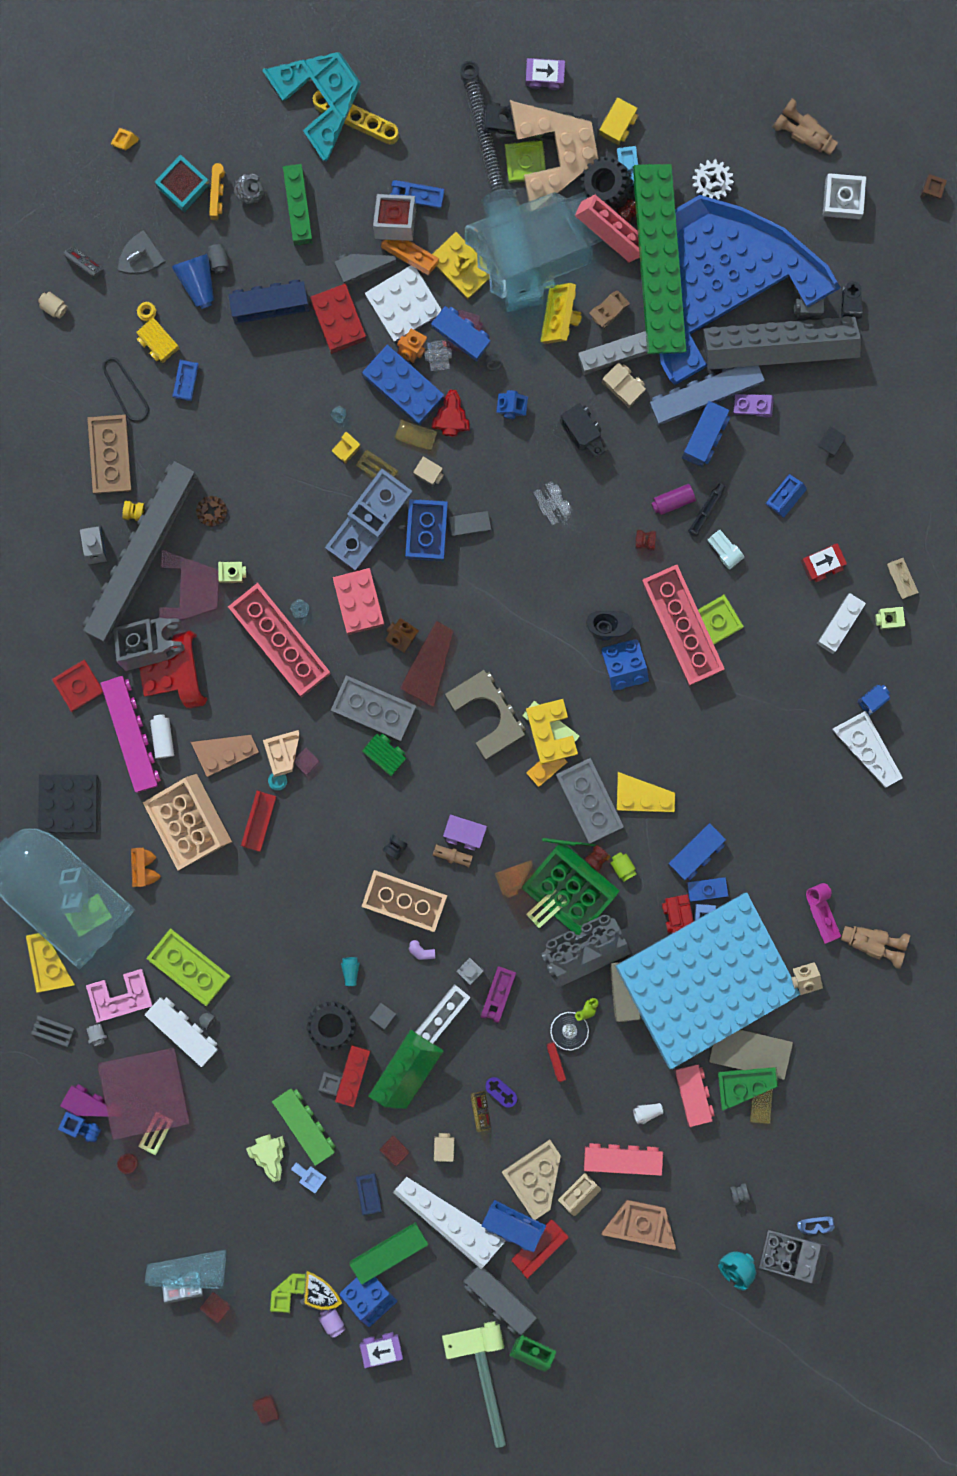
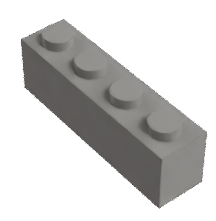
[578,331,647,375]

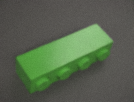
[272,1088,336,1166]

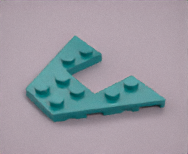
[262,52,361,161]

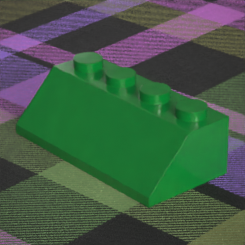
[368,1030,443,1109]

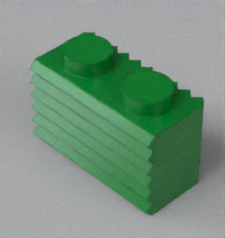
[362,734,406,777]
[510,1335,556,1372]

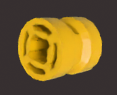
[122,500,145,521]

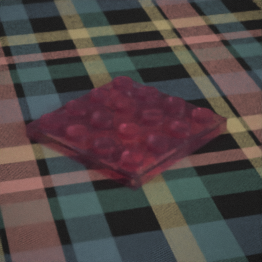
[98,1048,189,1140]

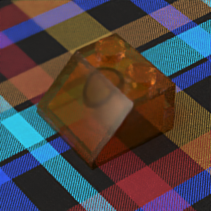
[495,860,533,898]

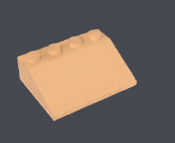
[143,774,232,870]

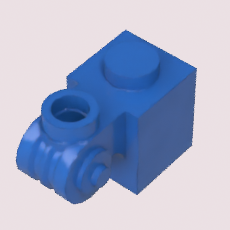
[58,1111,101,1142]

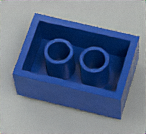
[682,401,730,467]
[405,499,448,562]

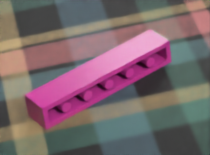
[101,676,161,793]

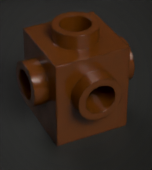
[385,618,419,653]

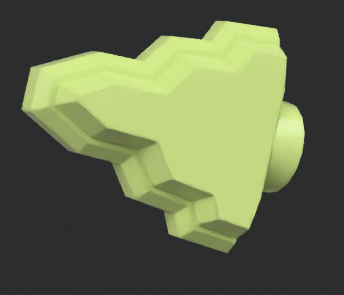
[246,1134,285,1182]

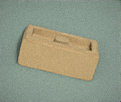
[558,1173,601,1216]

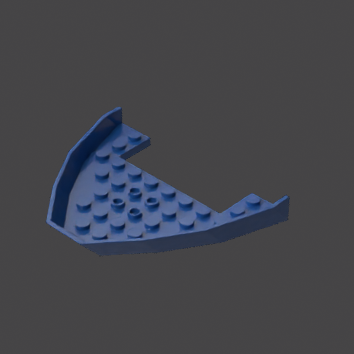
[659,195,841,385]

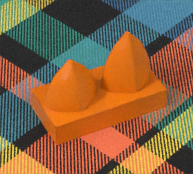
[131,848,161,887]

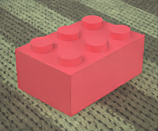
[333,568,384,635]

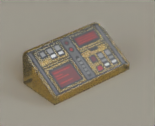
[470,1091,491,1132]

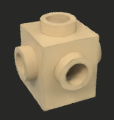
[791,962,823,995]

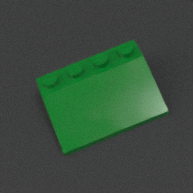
[522,844,620,935]

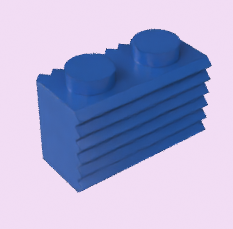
[857,685,891,716]

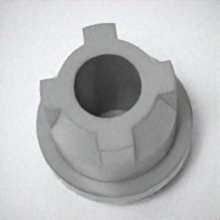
[87,1024,107,1047]

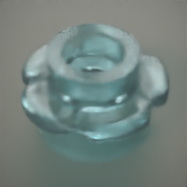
[290,599,309,618]

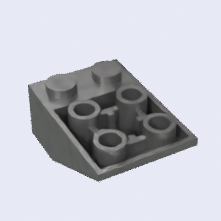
[759,1230,829,1284]

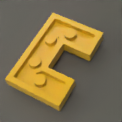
[526,699,578,765]

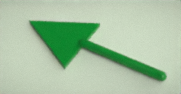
[542,838,600,847]

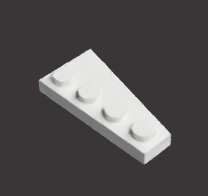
[831,711,902,787]

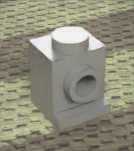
[456,958,483,985]

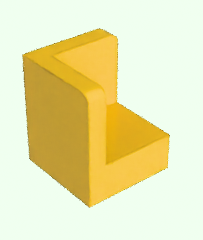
[332,432,361,464]

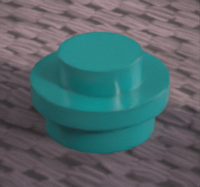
[268,773,287,790]

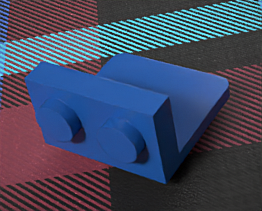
[601,639,649,691]

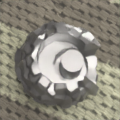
[234,174,265,204]

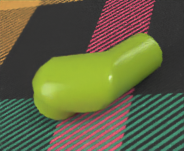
[575,998,599,1021]

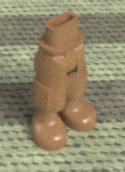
[772,98,838,155]
[841,926,910,969]

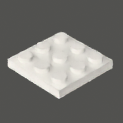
[365,266,441,343]

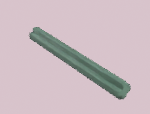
[475,1351,506,1448]

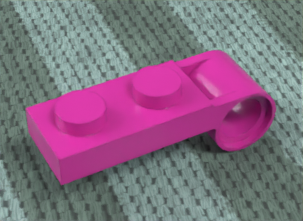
[806,883,841,944]

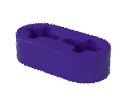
[485,1077,517,1108]

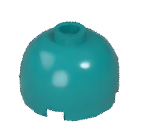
[718,1251,756,1290]

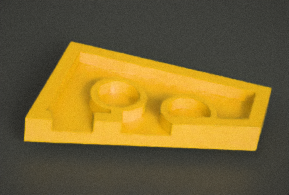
[617,772,675,812]
[26,932,75,993]

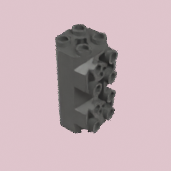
[541,915,631,988]

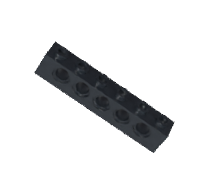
[482,102,598,142]

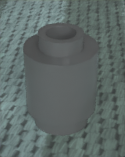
[207,244,229,274]

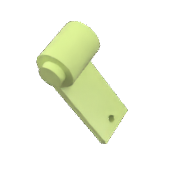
[442,1321,504,1359]

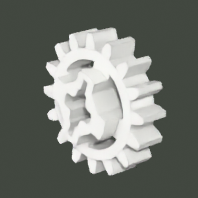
[692,159,734,200]

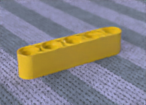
[313,91,399,144]

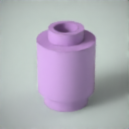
[318,1309,345,1338]

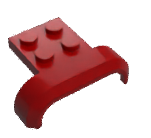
[139,631,207,709]

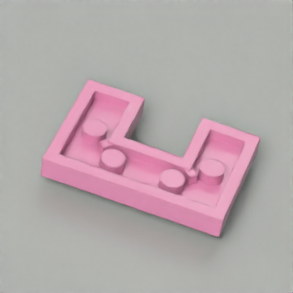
[86,969,153,1023]

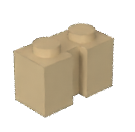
[602,363,646,408]

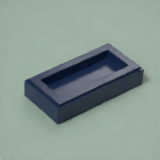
[356,1173,382,1215]

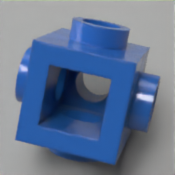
[496,390,528,419]

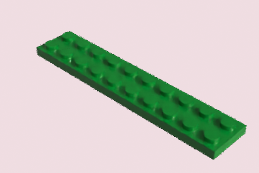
[633,164,686,354]

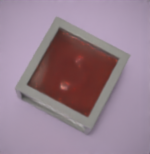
[373,194,416,241]

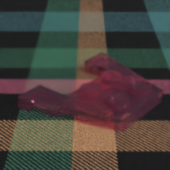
[159,550,219,620]

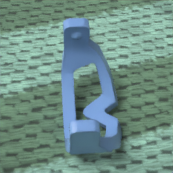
[797,1217,835,1235]

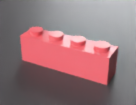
[575,195,640,262]
[584,1143,663,1175]

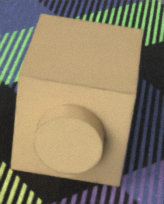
[413,457,444,487]
[434,1133,454,1162]

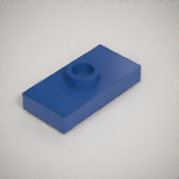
[173,360,199,401]
[687,877,728,901]

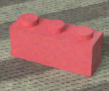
[675,1064,714,1127]

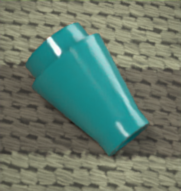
[341,957,360,986]

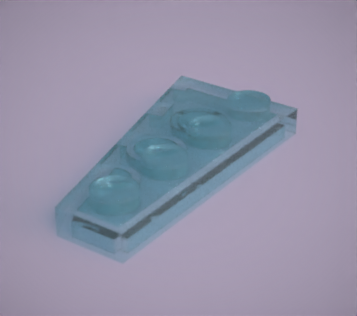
[145,1249,227,1289]

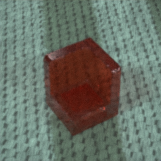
[379,1136,410,1166]
[200,1292,231,1323]
[252,1395,280,1423]

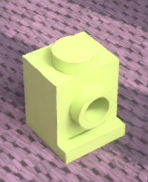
[218,562,246,583]
[875,607,905,630]

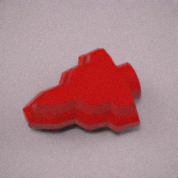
[431,390,469,437]

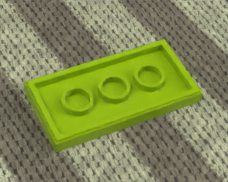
[146,928,231,1007]

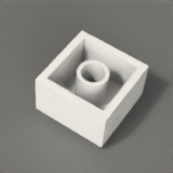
[823,174,866,219]

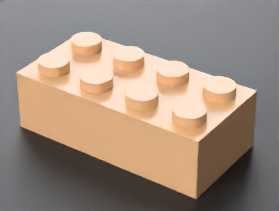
[361,870,447,932]

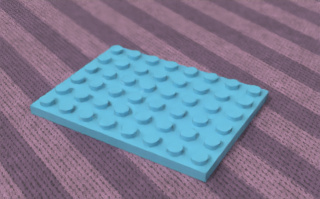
[615,893,800,1069]

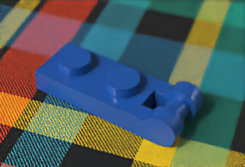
[390,180,444,209]

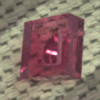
[294,748,320,775]

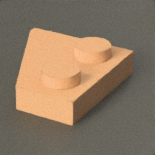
[263,730,300,777]

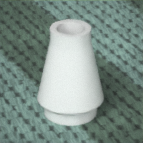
[633,1103,663,1124]

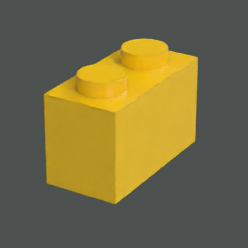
[599,97,638,145]

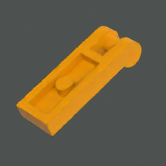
[210,163,225,220]

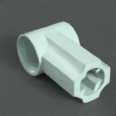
[707,530,745,570]

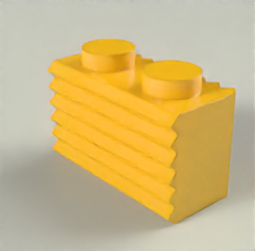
[136,318,180,363]

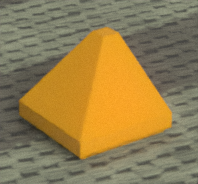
[111,128,140,150]

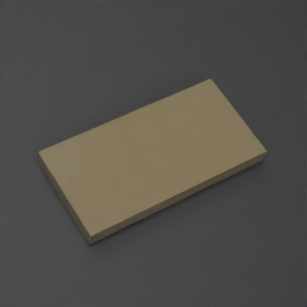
[709,1030,793,1080]

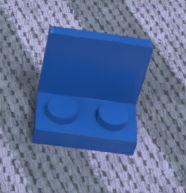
[340,1277,398,1327]

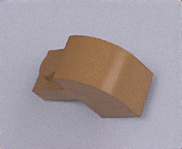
[589,290,630,328]

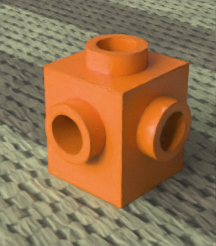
[397,328,427,363]

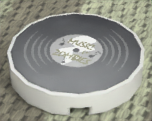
[550,1012,589,1050]

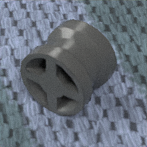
[730,1183,750,1206]

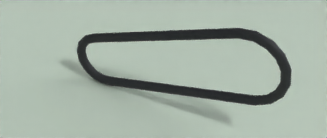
[102,357,149,421]

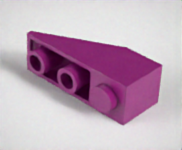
[60,1084,124,1117]

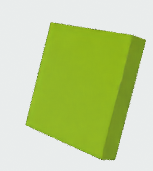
[505,140,546,183]
[698,594,744,645]

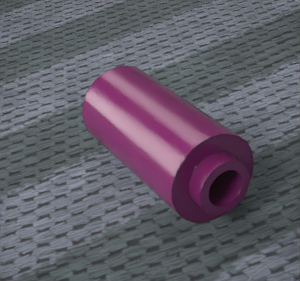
[651,483,696,516]

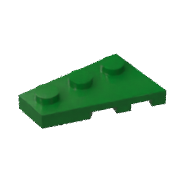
[718,1067,778,1111]

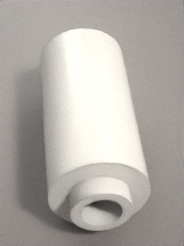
[150,715,174,759]

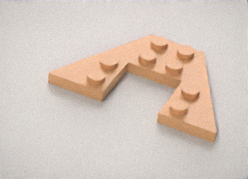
[510,100,598,213]

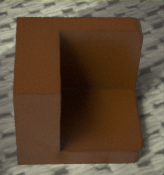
[920,174,947,200]

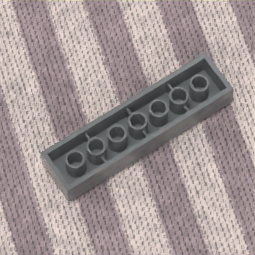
[703,316,861,369]

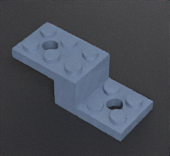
[325,469,413,571]

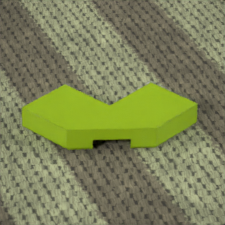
[270,1273,305,1313]

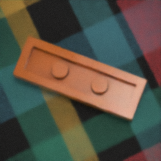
[381,239,439,275]

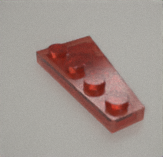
[399,621,453,707]

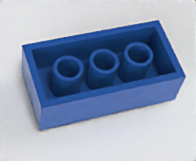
[362,345,444,426]

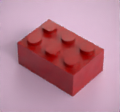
[310,284,367,354]

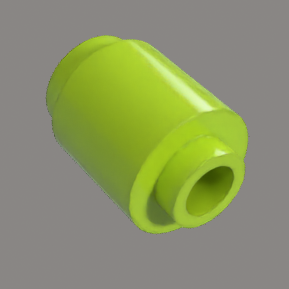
[610,852,637,882]

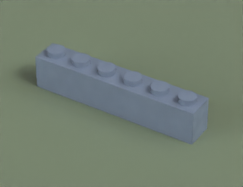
[649,366,765,426]

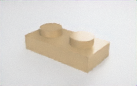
[887,558,918,599]

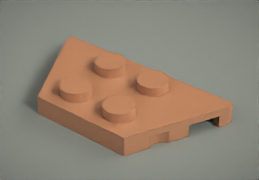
[602,1200,676,1250]

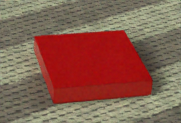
[52,659,104,712]
[546,1042,566,1082]

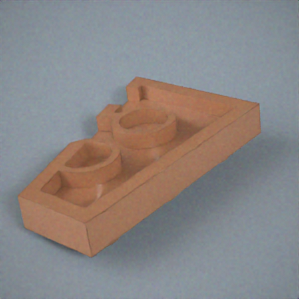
[191,735,259,777]

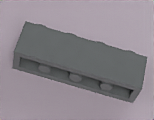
[464,1266,537,1335]

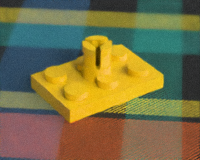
[432,232,495,299]
[540,283,581,344]

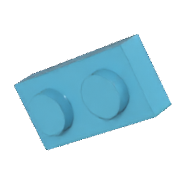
[617,146,638,186]

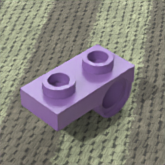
[734,394,774,417]

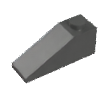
[335,254,396,285]

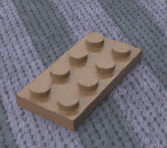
[88,414,132,494]

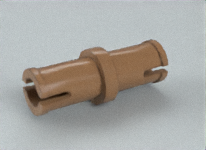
[432,844,473,867]

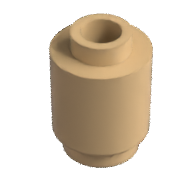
[38,292,68,319]

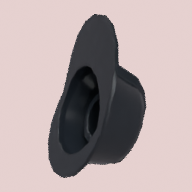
[586,611,633,641]

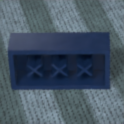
[228,280,310,324]

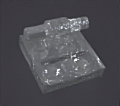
[533,481,572,526]

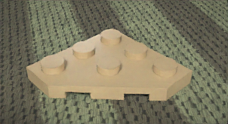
[502,1139,561,1220]

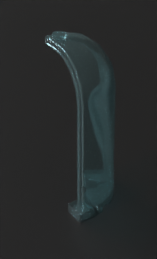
[0,828,135,969]

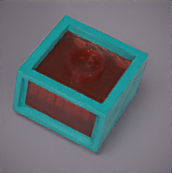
[155,154,210,213]

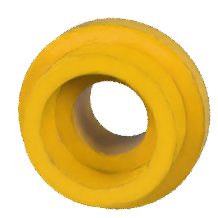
[137,302,156,321]

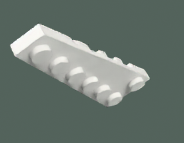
[393,1177,505,1269]

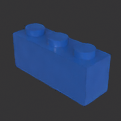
[431,306,491,362]
[668,823,726,880]
[481,1200,546,1252]

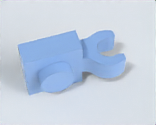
[292,1163,326,1193]

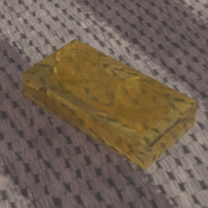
[395,420,437,451]
[750,1089,773,1124]

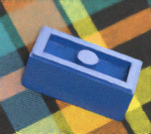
[766,474,807,518]

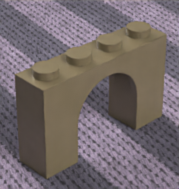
[445,670,526,760]

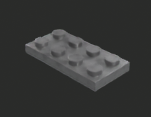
[331,675,416,741]
[556,758,624,844]

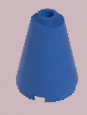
[172,254,214,309]

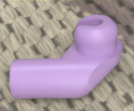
[409,940,435,960]

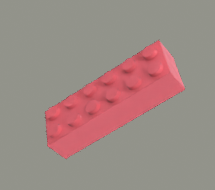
[642,564,725,686]
[228,583,331,698]

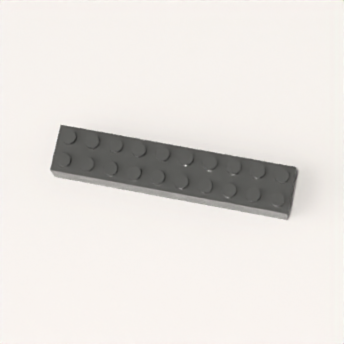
[82,461,198,645]

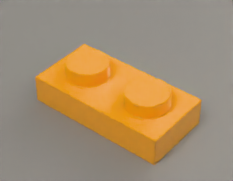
[526,758,567,787]

